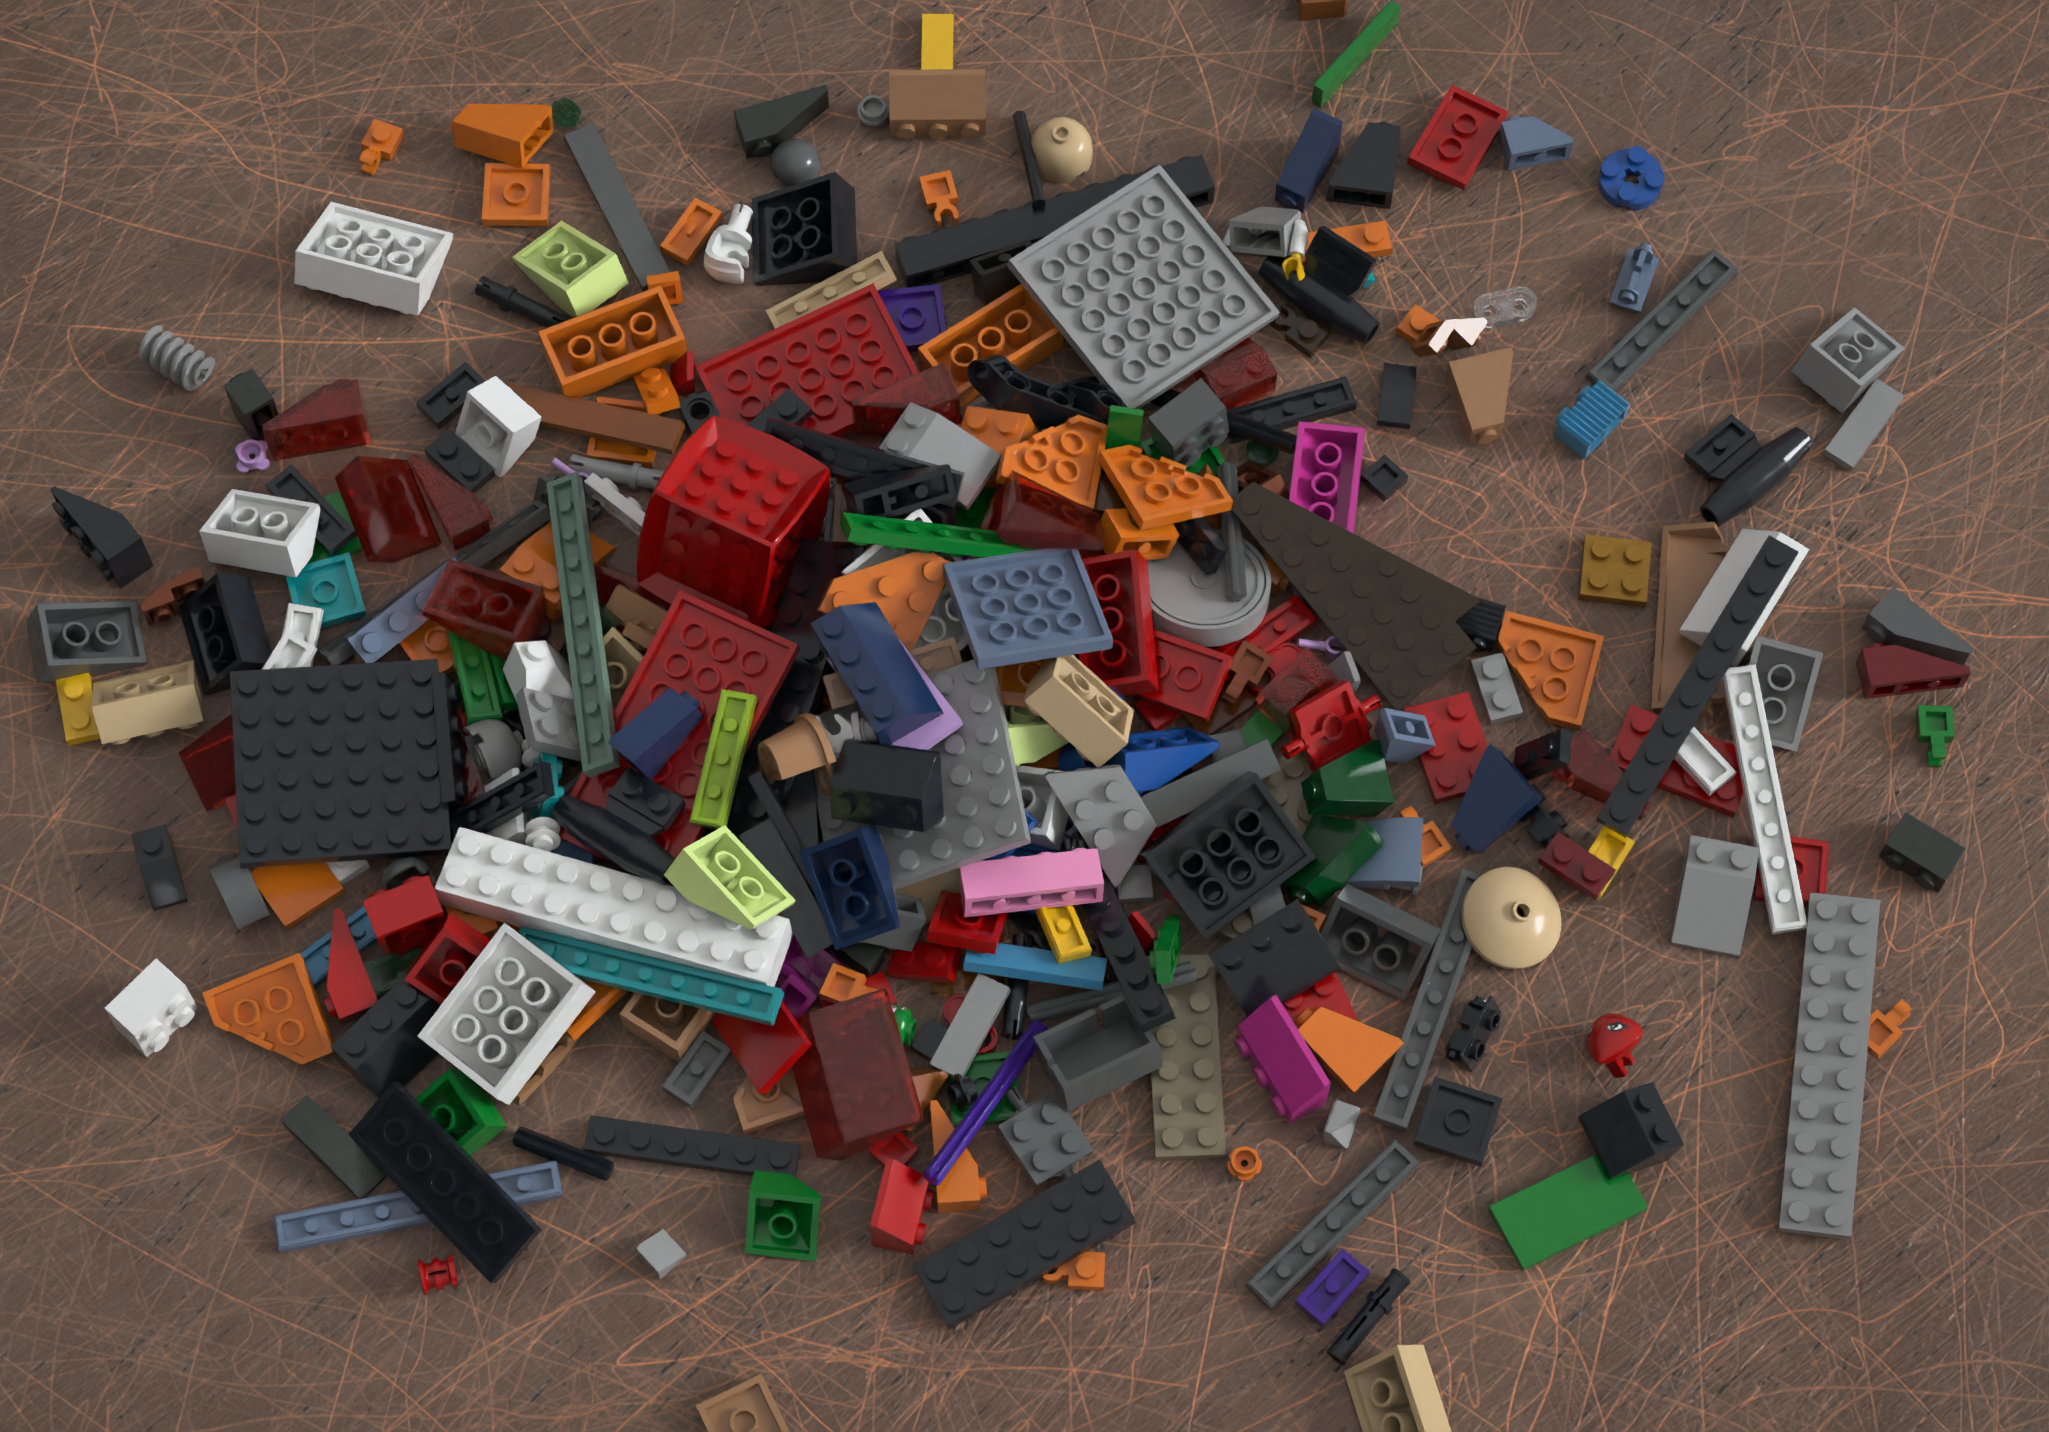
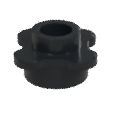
[947,1073,977,1114]

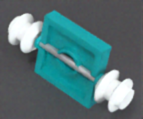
[521,739,564,852]

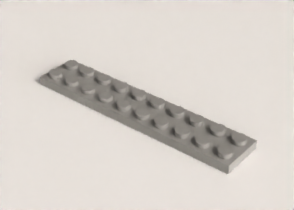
[1778,892,1881,1240]

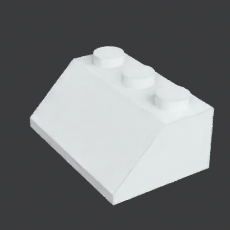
[199,489,320,577]

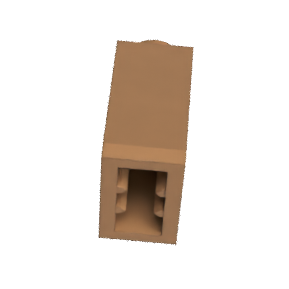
[1445,347,1513,445]

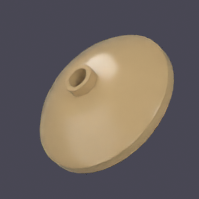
[1461,867,1562,970]

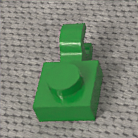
[1916,705,1954,767]

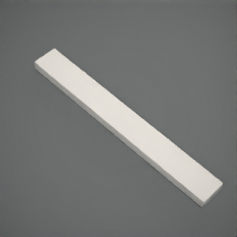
[1722,664,1807,934]

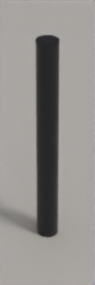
[1013,111,1046,209]

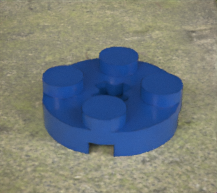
[1598,146,1664,211]

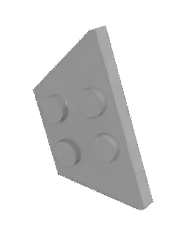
[1044,764,1157,887]

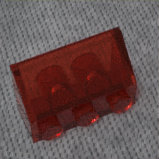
[335,455,442,563]

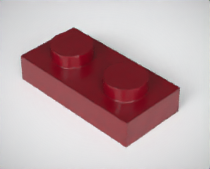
[1537,832,1616,901]

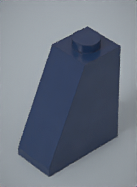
[1275,108,1343,213]
[608,687,704,780]
[1451,744,1543,853]

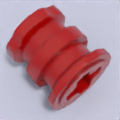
[417,1255,458,1295]

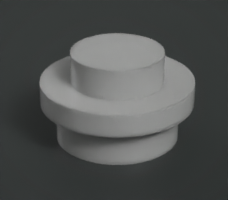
[857,95,889,127]

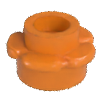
[1227,1146,1262,1181]

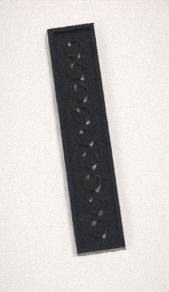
[706,538,866,846]

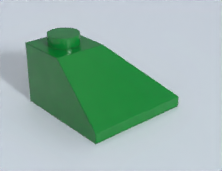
[745,1170,821,1261]

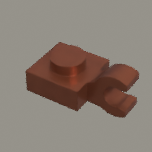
[1221,640,1273,704]

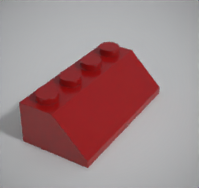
[1079,549,1159,696]

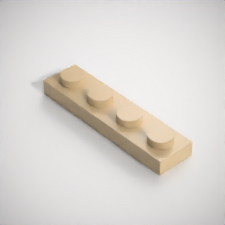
[765,251,897,329]

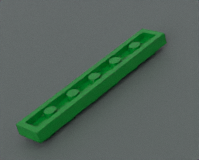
[840,512,1042,558]

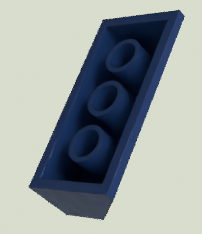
[810,602,944,745]

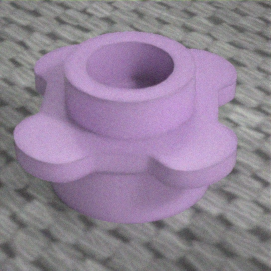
[235,440,270,473]

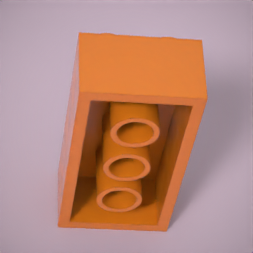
[918,284,1064,412]
[538,285,687,398]

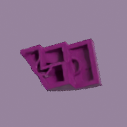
[775,931,846,1023]

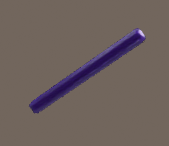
[923,1020,1048,1186]

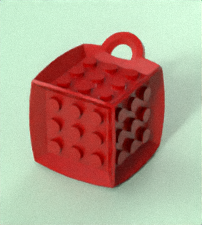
[636,415,830,628]

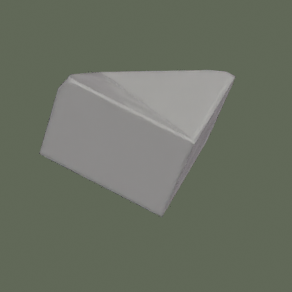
[1322,1099,1361,1149]

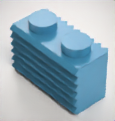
[1554,380,1630,459]

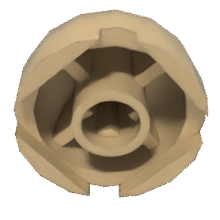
[1031,117,1093,183]

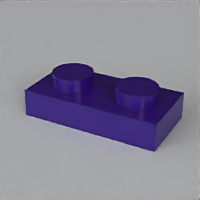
[1295,1248,1370,1327]

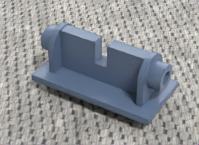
[1609,243,1660,313]

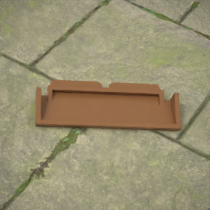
[1651,522,1741,719]

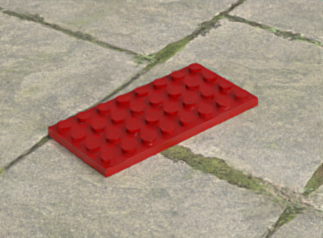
[558,590,801,887]

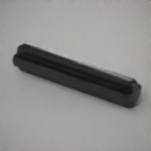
[513,1127,614,1181]

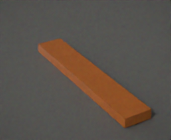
[503,382,685,455]

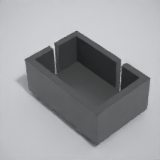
[1033,994,1163,1111]

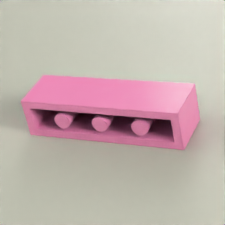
[958,848,1104,918]

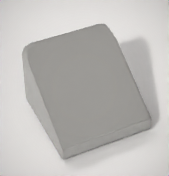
[1324,651,1361,694]
[635,1229,687,1279]

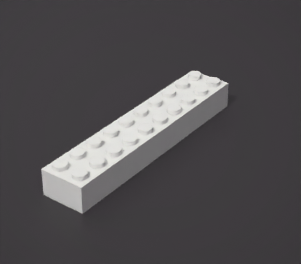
[434,827,793,987]

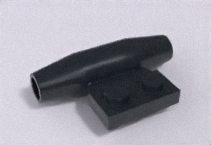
[1258,226,1380,345]
[1684,414,1812,527]
[552,767,686,885]

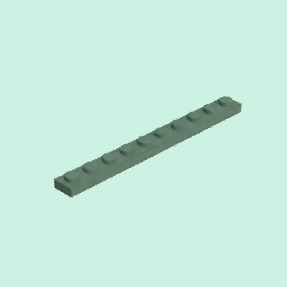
[546,472,620,778]

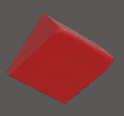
[670,351,696,395]
[1128,910,1157,955]

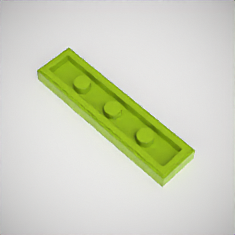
[689,689,758,829]

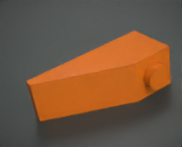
[930,1100,987,1213]

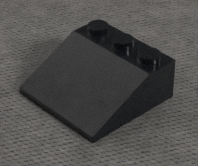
[752,172,857,286]

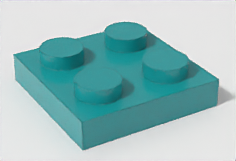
[286,552,367,629]

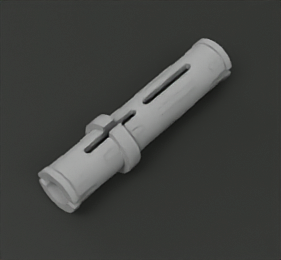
[569,454,664,490]

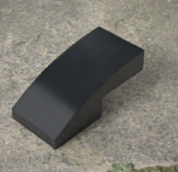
[1377,363,1417,429]

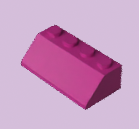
[1289,421,1365,534]

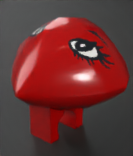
[1586,1013,1643,1078]

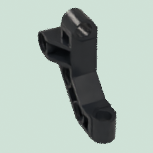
[967,354,1124,429]

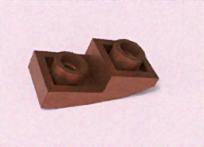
[140,566,205,625]

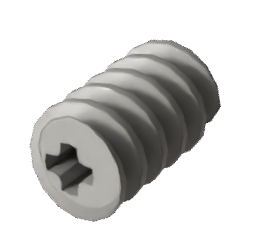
[139,325,215,391]

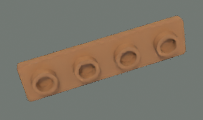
[603,585,668,652]

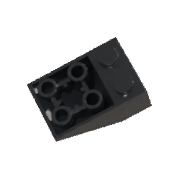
[50,486,153,589]

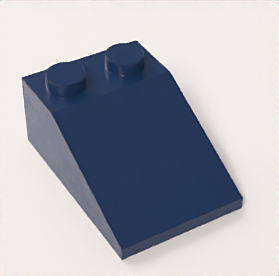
[799,825,900,950]

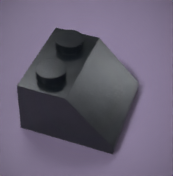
[1578,1082,1684,1180]

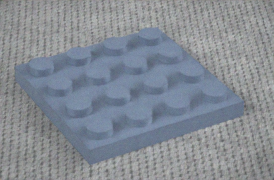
[943,544,1113,669]

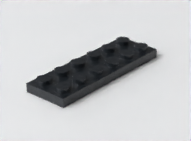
[348,1082,542,1283]
[913,1160,1136,1330]

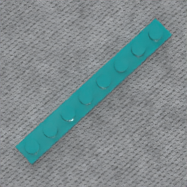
[519,926,784,1026]

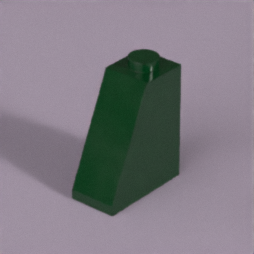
[1301,740,1395,816]
[1280,814,1384,906]

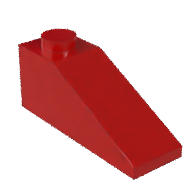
[323,907,378,1025]

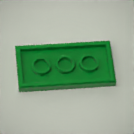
[1488,1154,1648,1272]

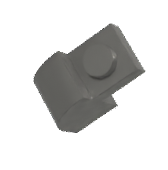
[208,852,270,929]

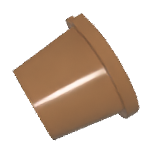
[758,712,836,797]

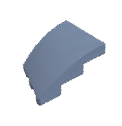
[1337,817,1423,891]

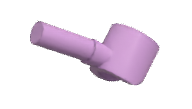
[551,457,590,495]
[1297,636,1343,661]

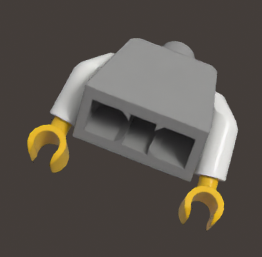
[1222,206,1309,281]

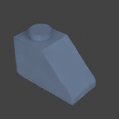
[1498,116,1574,171]
[1374,708,1436,764]

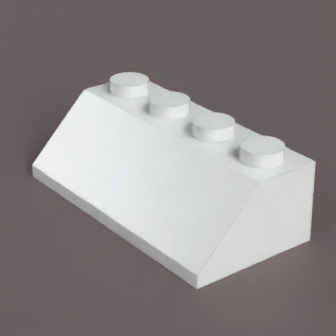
[1678,529,1809,667]

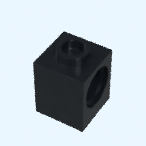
[679,390,721,437]

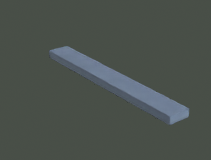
[274,1161,563,1253]

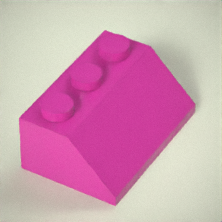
[1234,995,1331,1124]

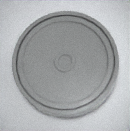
[1147,529,1271,647]

